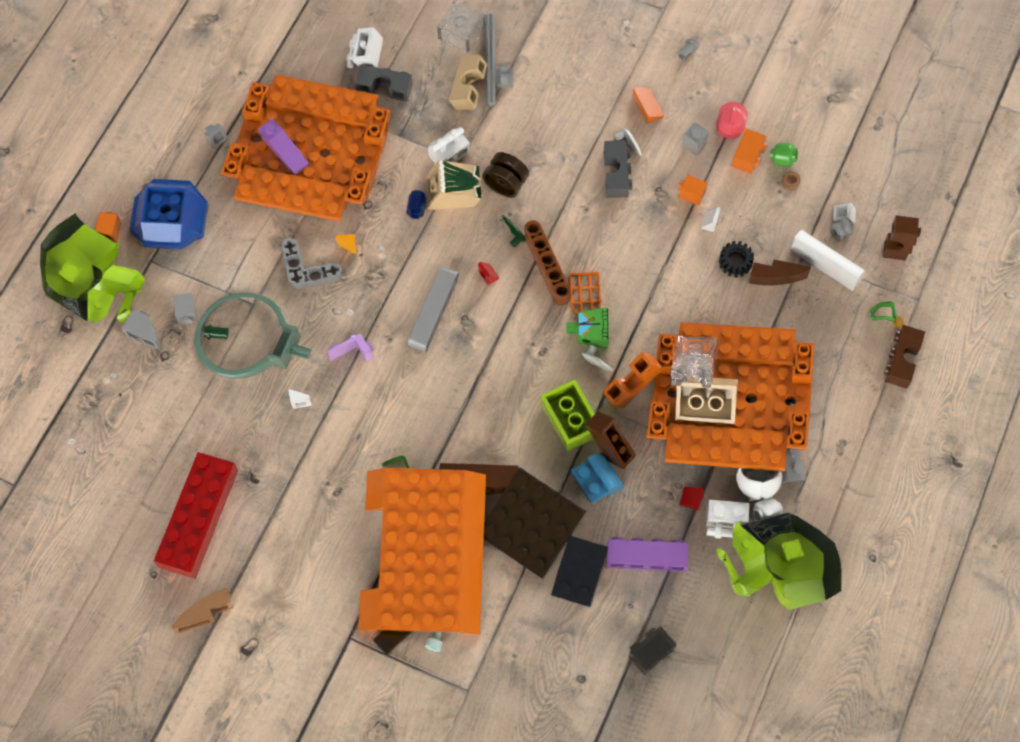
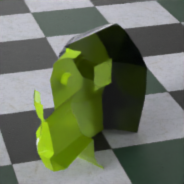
[40,213,145,323]
[716,513,841,610]

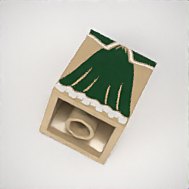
[425,160,483,210]

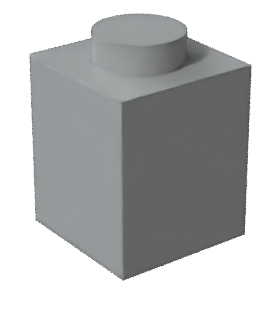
[682,122,709,155]
[173,293,198,324]

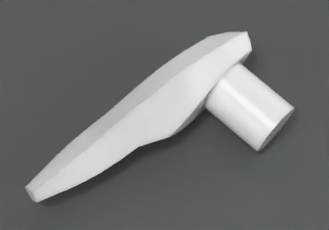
[615,128,641,156]
[582,345,614,372]

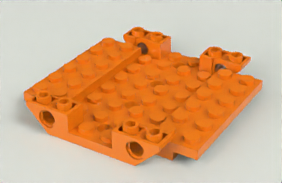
[220,74,391,222]
[647,322,814,471]

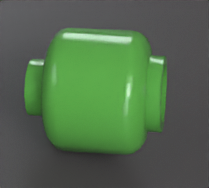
[770,143,798,167]

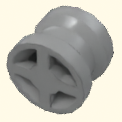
[830,218,853,241]

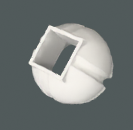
[736,468,782,501]

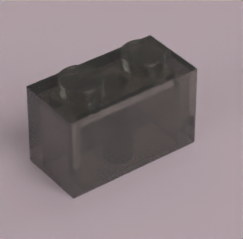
[628,626,677,675]

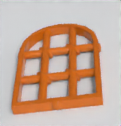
[569,272,602,315]

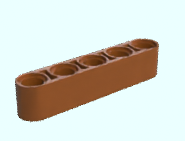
[525,220,570,306]

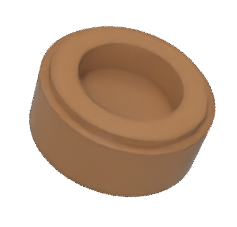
[782,171,801,191]

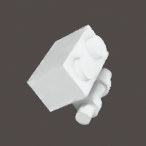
[346,27,383,68]
[428,127,471,164]
[706,500,749,539]

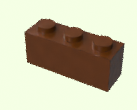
[585,411,636,469]

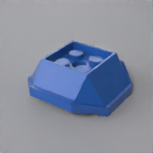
[129,179,208,249]

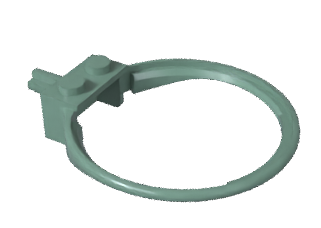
[194,292,312,379]

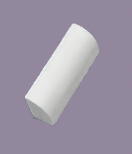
[790,230,865,291]

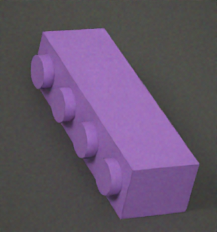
[606,537,689,572]

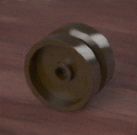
[482,152,529,198]

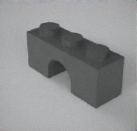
[355,65,413,102]
[603,140,632,198]

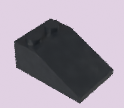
[551,536,608,607]

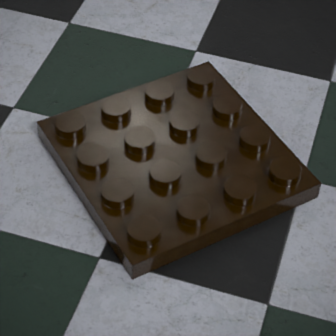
[484,467,587,579]

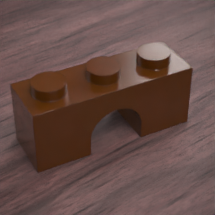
[883,215,921,261]
[884,325,926,389]

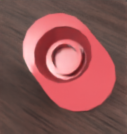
[716,102,748,139]

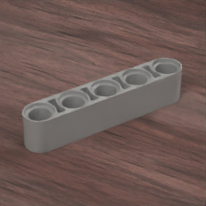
[408,266,459,352]

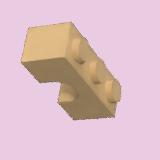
[449,54,487,111]

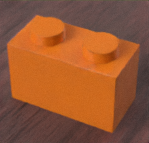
[731,128,767,174]

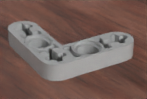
[282,238,342,290]

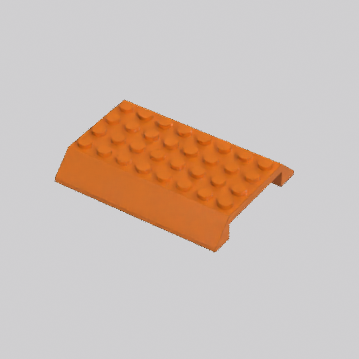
[358,468,486,635]

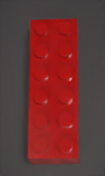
[154,452,238,579]

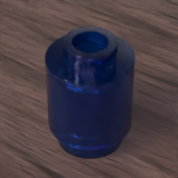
[406,190,427,219]

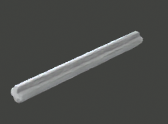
[485,14,496,106]

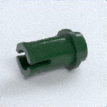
[204,324,229,340]

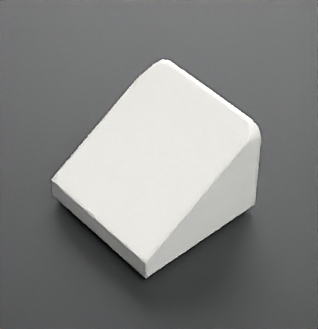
[833,203,856,225]
[701,207,721,232]
[289,389,312,409]

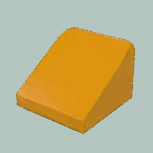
[336,234,357,254]

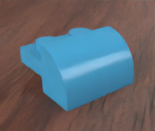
[570,453,624,504]

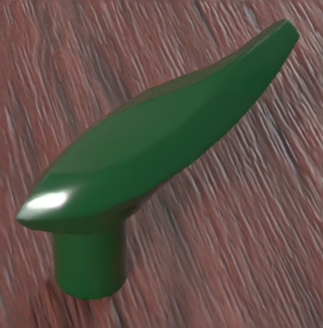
[502,215,526,248]

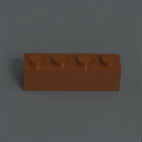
[439,463,519,496]

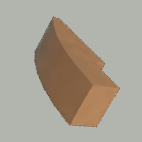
[172,588,233,634]

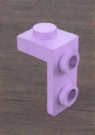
[327,333,374,362]

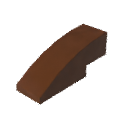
[749,260,811,286]

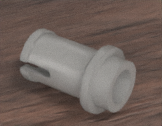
[677,38,699,61]

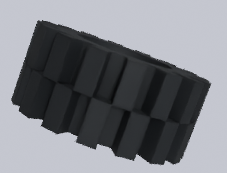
[719,241,754,278]

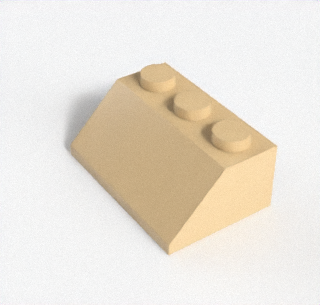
[675,375,738,424]

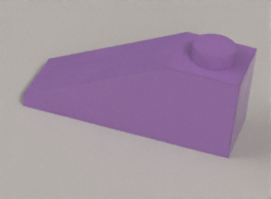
[258,118,309,175]

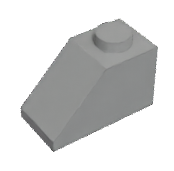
[122,310,161,350]

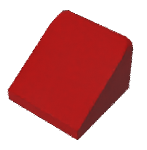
[478,261,499,285]
[679,487,704,510]

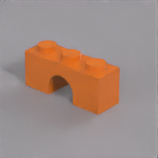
[602,352,663,409]

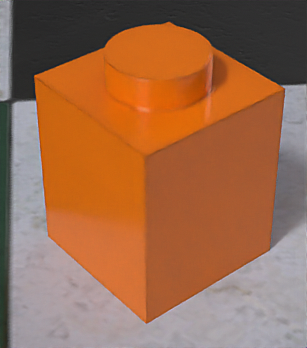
[678,174,708,206]
[95,212,122,242]

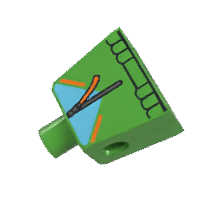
[566,308,609,348]

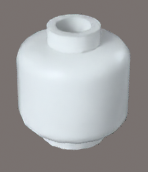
[752,498,783,521]

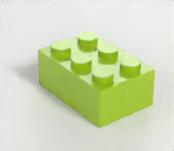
[540,379,595,452]

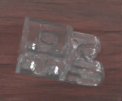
[671,336,717,388]

